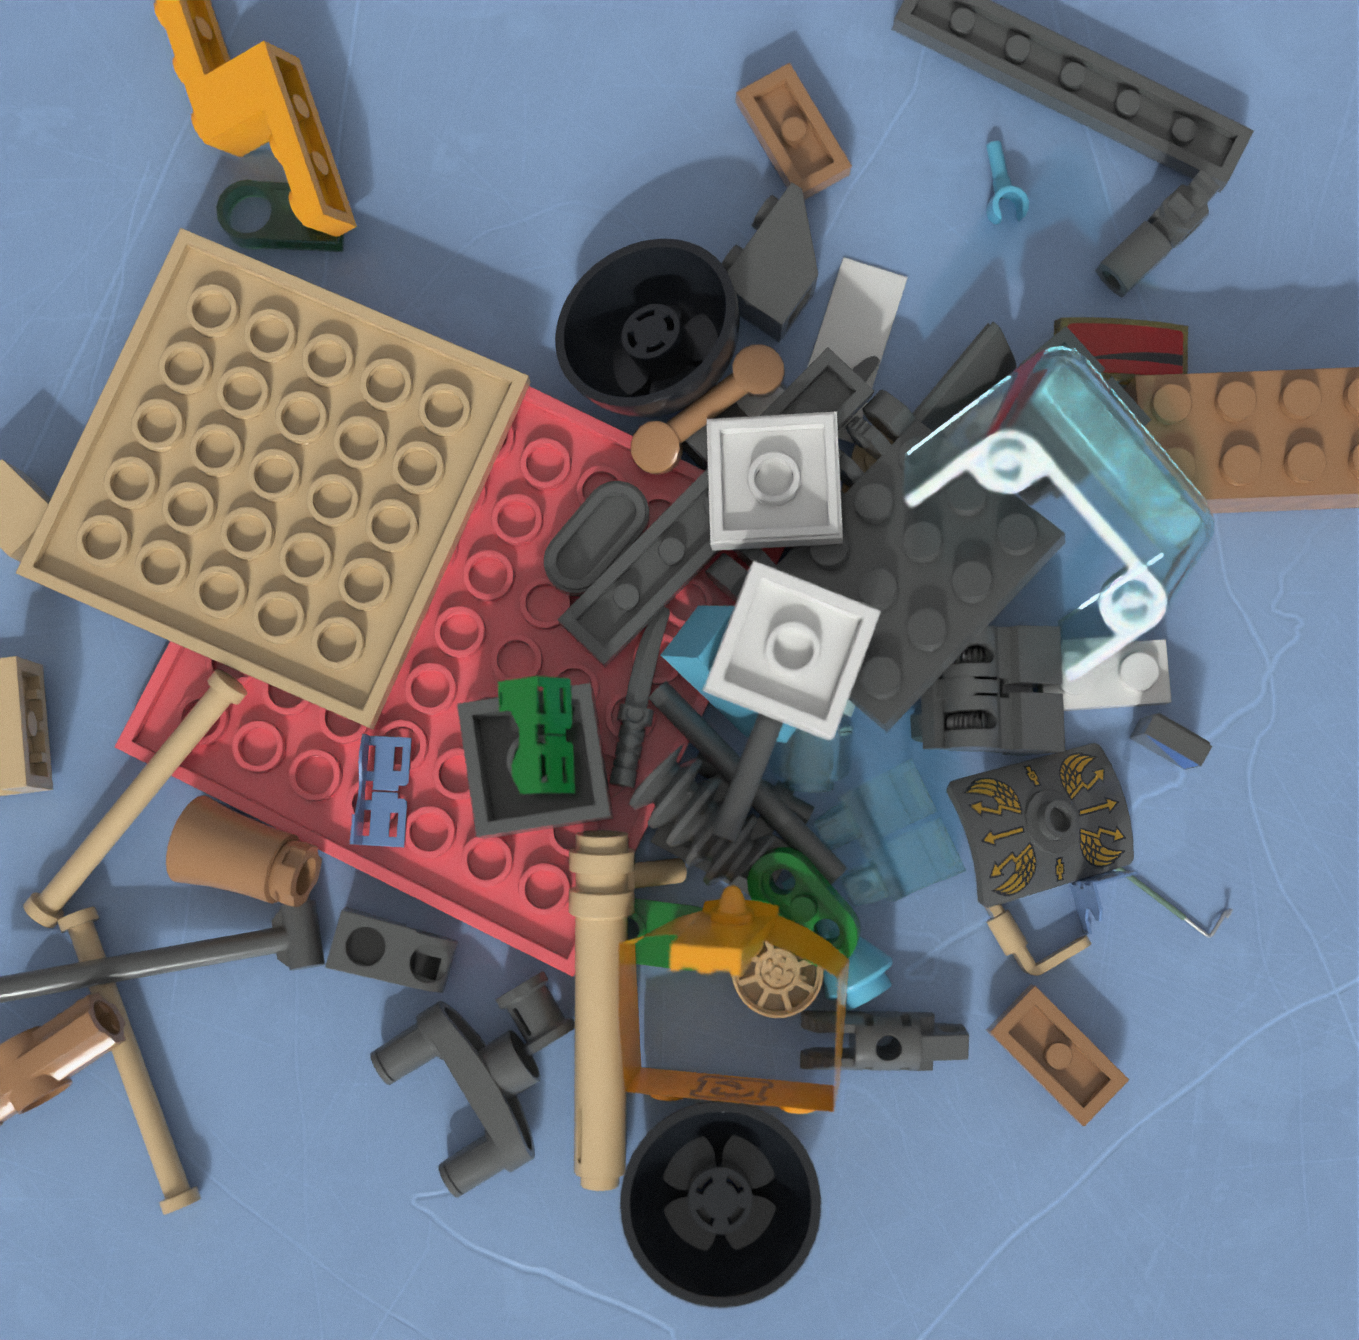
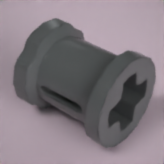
[496,971,575,1057]

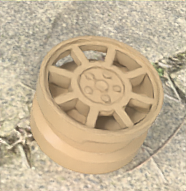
[731,941,824,1018]

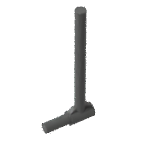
[0,893,325,1003]

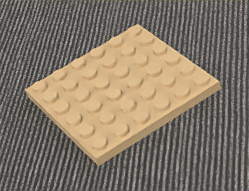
[16,228,531,730]

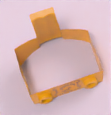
[619,885,849,1114]

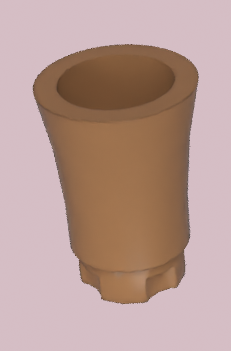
[166,795,322,907]

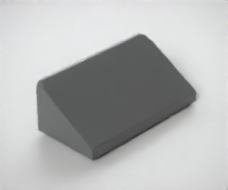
[912,322,1016,446]

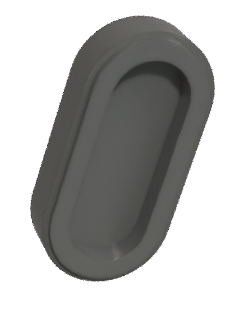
[544,481,649,596]

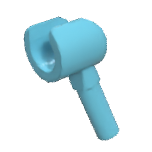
[986,141,1029,225]

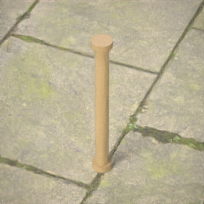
[23,669,247,928]
[57,907,201,1215]

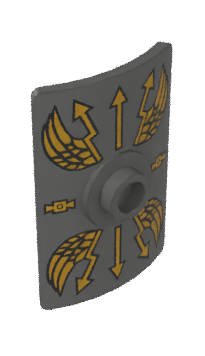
[946,743,1134,908]

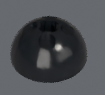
[555,239,740,418]
[620,1101,821,1308]

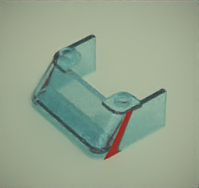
[904,346,1214,681]

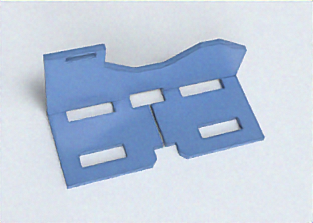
[350,734,412,847]
[1069,871,1138,934]

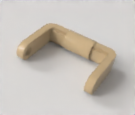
[985,904,1092,976]

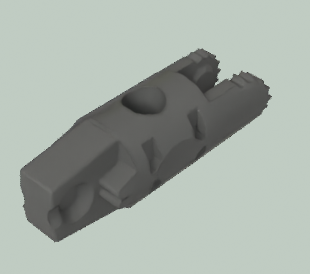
[800,1010,969,1071]

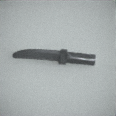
[609,607,670,788]

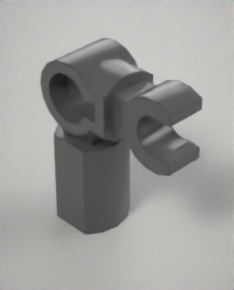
[1095,169,1221,298]

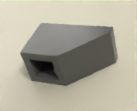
[722,182,818,342]

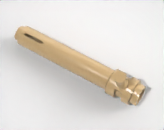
[569,830,687,1191]

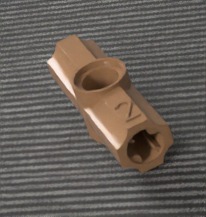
[0,992,126,1126]

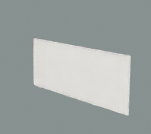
[808,257,908,443]

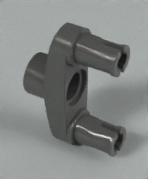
[370,1001,541,1198]

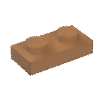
[736,63,852,200]
[986,984,1129,1127]

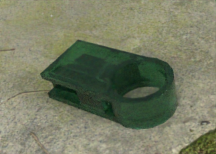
[216,179,347,252]

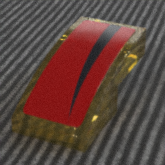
[1054,317,1188,388]

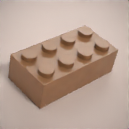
[1121,367,1359,517]

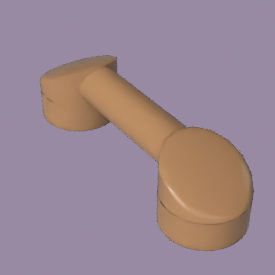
[631,344,785,475]

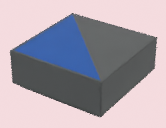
[1129,713,1212,770]

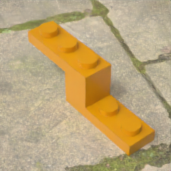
[154,0,357,237]

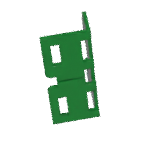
[498,676,575,794]

